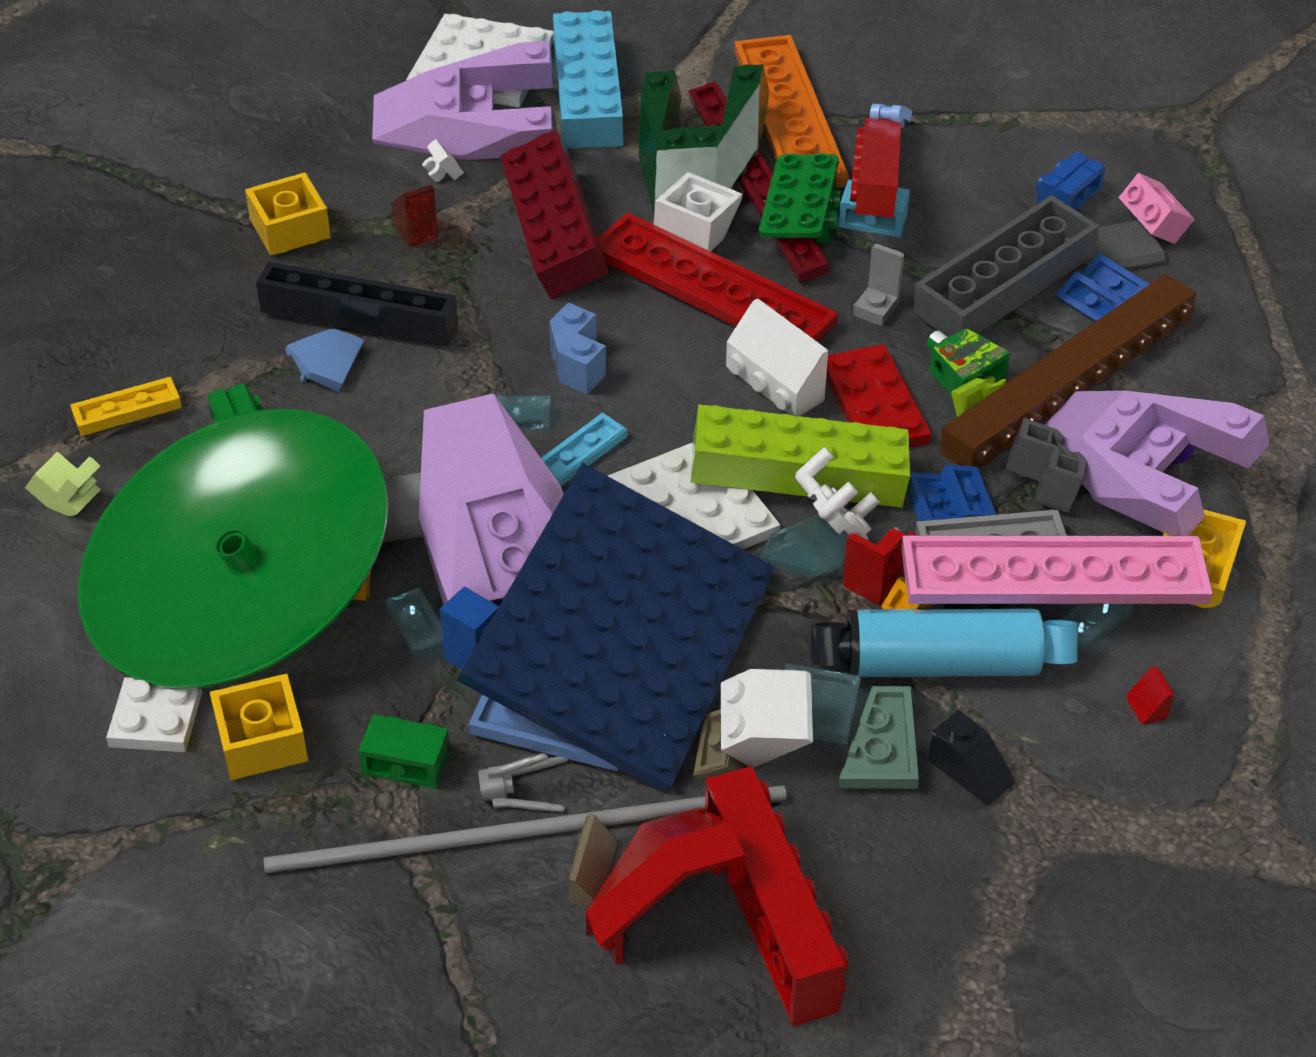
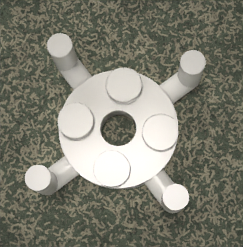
[795,446,900,540]

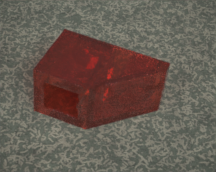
[391,185,438,248]

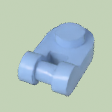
[870,104,912,129]

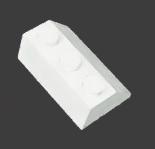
[726,298,828,416]

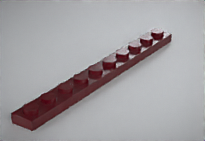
[688,81,830,283]

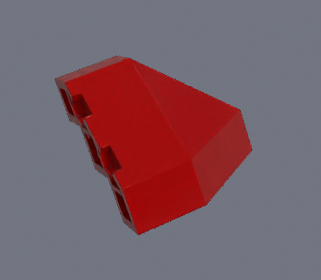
[585,807,745,965]

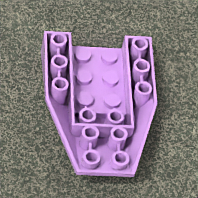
[418,393,564,605]

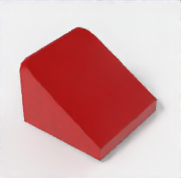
[1126,666,1174,725]

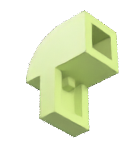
[25,452,101,516]

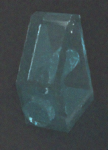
[759,514,847,578]

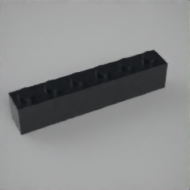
[256,262,458,347]

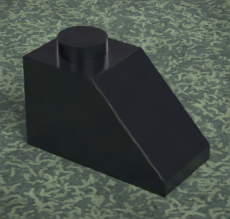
[928,710,1015,806]

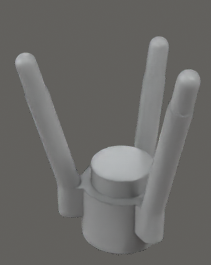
[478,753,568,813]

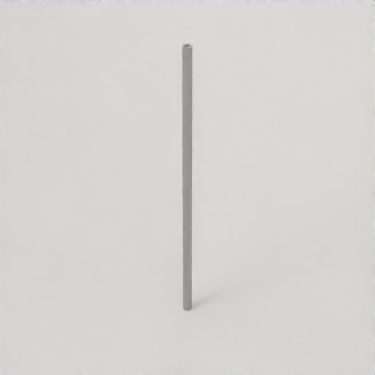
[263,785,787,874]

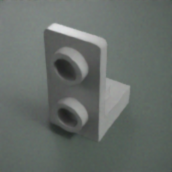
[853,244,904,326]

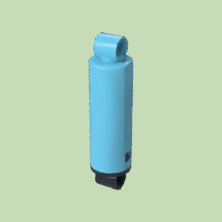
[811,609,1078,677]

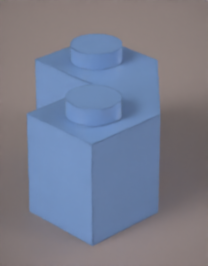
[549,302,606,395]

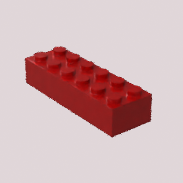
[705,766,849,1027]

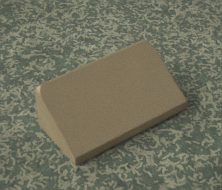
[694,710,744,780]
[568,814,617,907]

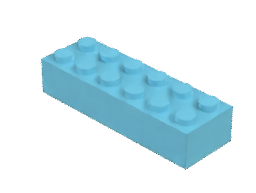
[553,10,623,149]

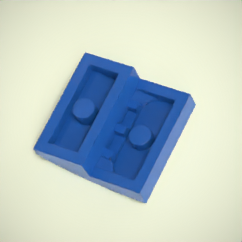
[1056,253,1149,322]
[907,464,997,521]

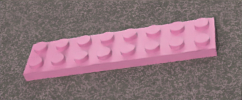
[901,536,1213,604]

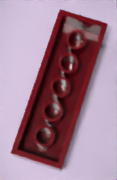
[500,129,610,299]

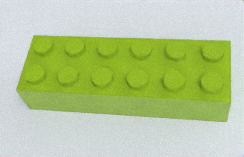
[690,404,910,508]

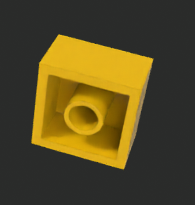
[245,172,331,256]
[210,673,308,781]

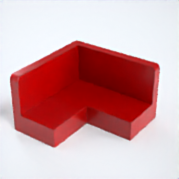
[843,527,918,606]

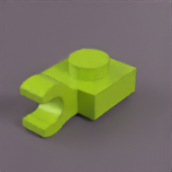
[951,376,1007,417]

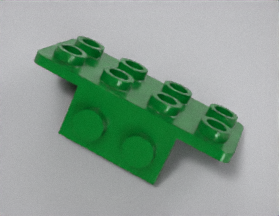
[759,153,843,242]

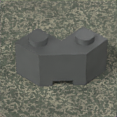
[1006,418,1087,513]

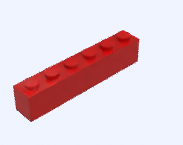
[850,117,901,218]

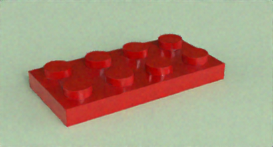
[826,344,932,448]

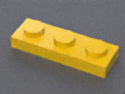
[70,376,182,436]

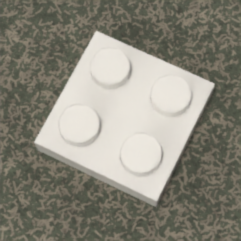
[106,677,202,752]

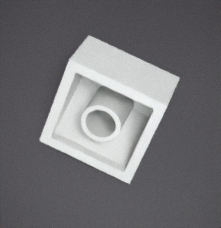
[654,172,742,252]
[721,669,813,768]

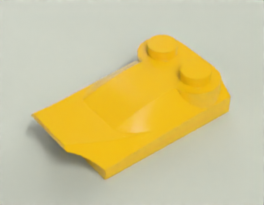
[1163,509,1246,608]

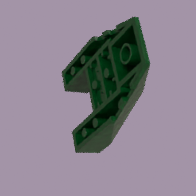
[638,64,770,214]

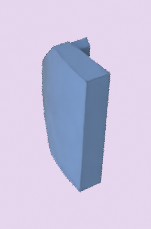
[285,328,364,392]

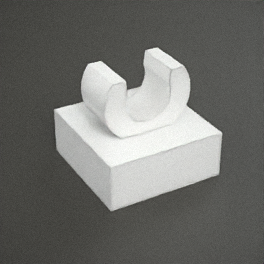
[422,139,464,182]

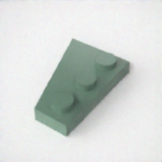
[838,686,919,789]

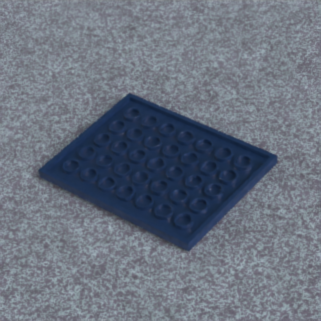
[457,462,776,794]

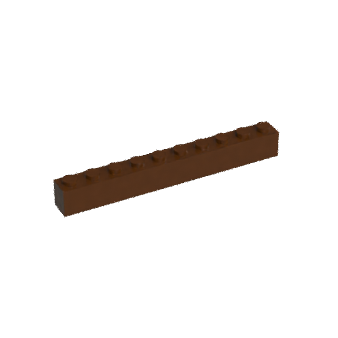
[939,273,1197,468]

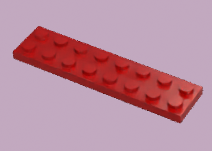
[598,212,838,342]

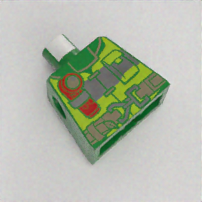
[927,329,1010,397]

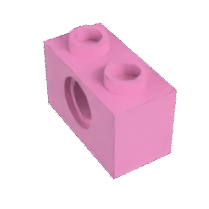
[1119,173,1195,244]

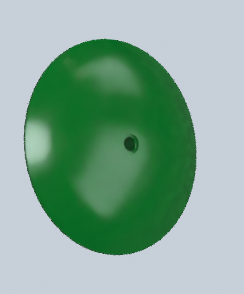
[78,409,388,689]

